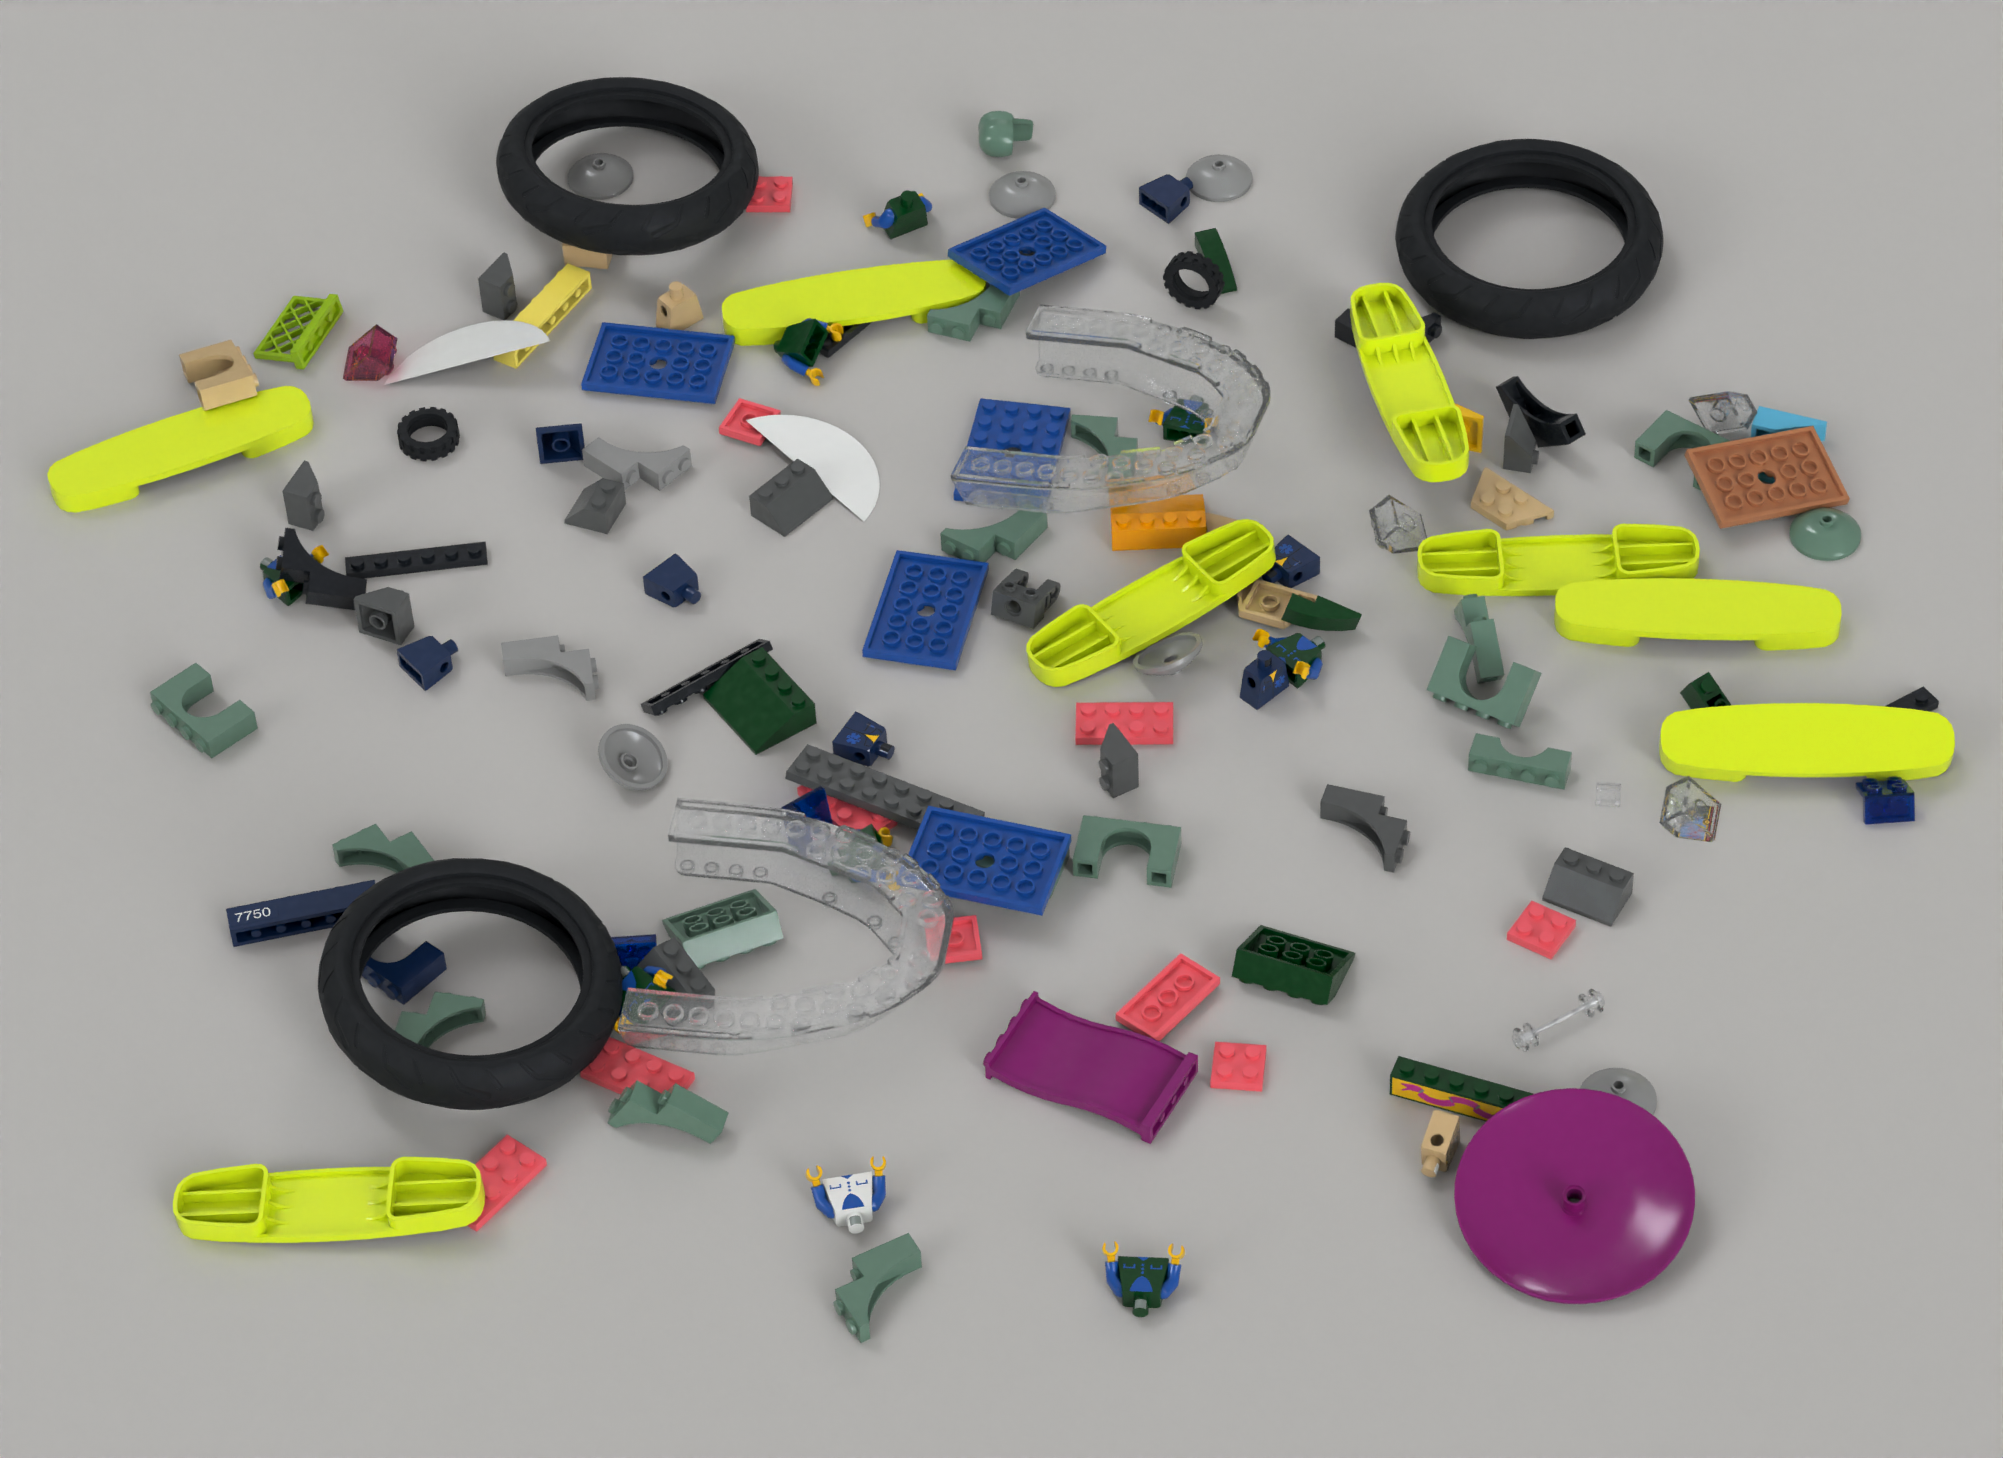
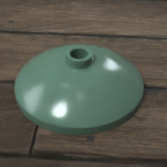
[1789,507,1861,561]

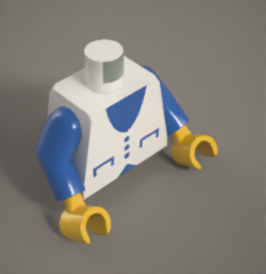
[805,1156,886,1234]

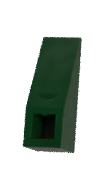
[1680,672,1731,709]

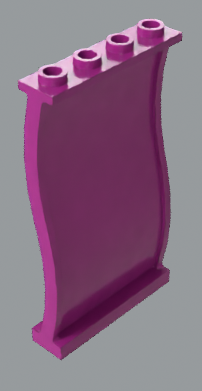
[983,991,1198,1144]

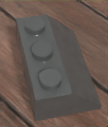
[749,458,833,537]
[1542,847,1634,927]
[637,937,715,1029]

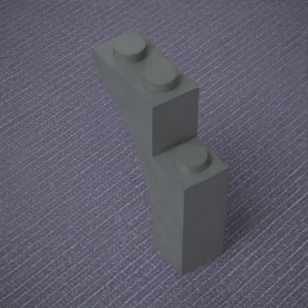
[1320,784,1410,873]

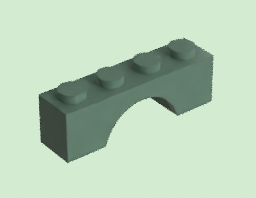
[1468,733,1572,790]

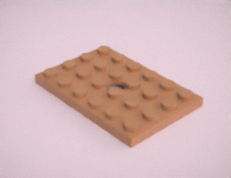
[1684,426,1850,529]

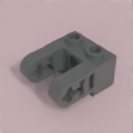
[991,568,1061,629]

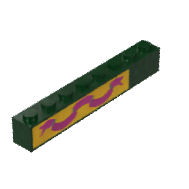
[1390,1056,1533,1122]

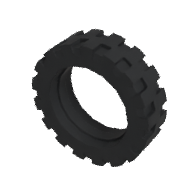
[1163,251,1225,309]
[397,407,460,461]

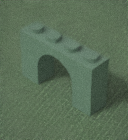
[1634,410,1730,490]
[1427,636,1542,729]
[150,663,258,758]
[1072,815,1182,888]

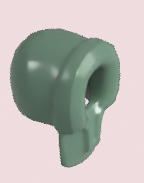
[978,111,1034,157]

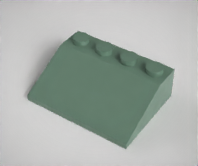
[662,889,784,969]

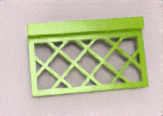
[253,294,344,370]

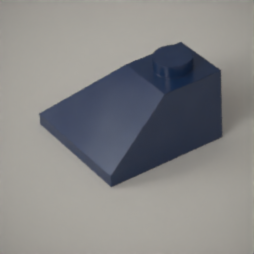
[536,423,585,464]

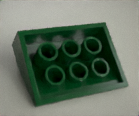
[703,647,817,755]
[1231,925,1355,1005]

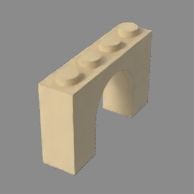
[179,340,259,411]

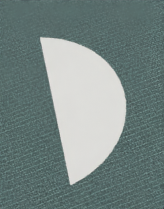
[384,320,550,385]
[746,415,880,522]

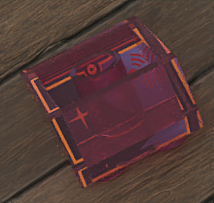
[343,324,398,381]

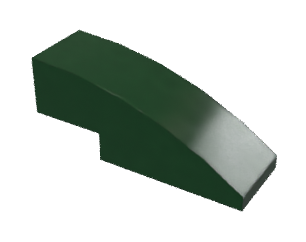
[1194,228,1237,294]
[1281,593,1362,631]

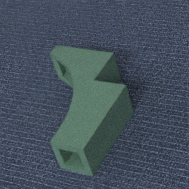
[927,285,1020,342]
[1071,414,1138,494]
[940,502,1048,562]
[1454,594,1505,683]
[332,824,434,873]
[395,992,486,1048]
[607,1080,729,1144]
[833,1233,922,1343]

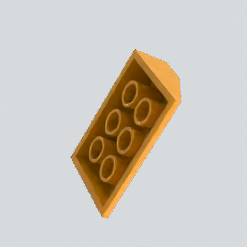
[1110,494,1206,551]

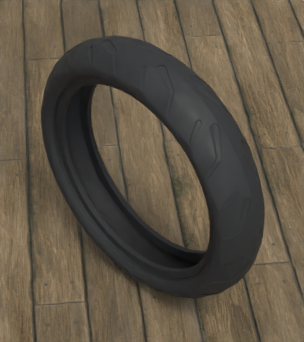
[496,77,759,255]
[1395,139,1664,339]
[318,858,623,1110]

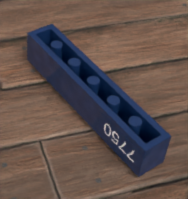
[226,880,375,947]

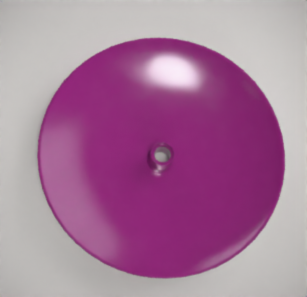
[1454,1088,1695,1304]

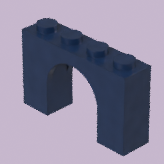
[362,935,447,1005]

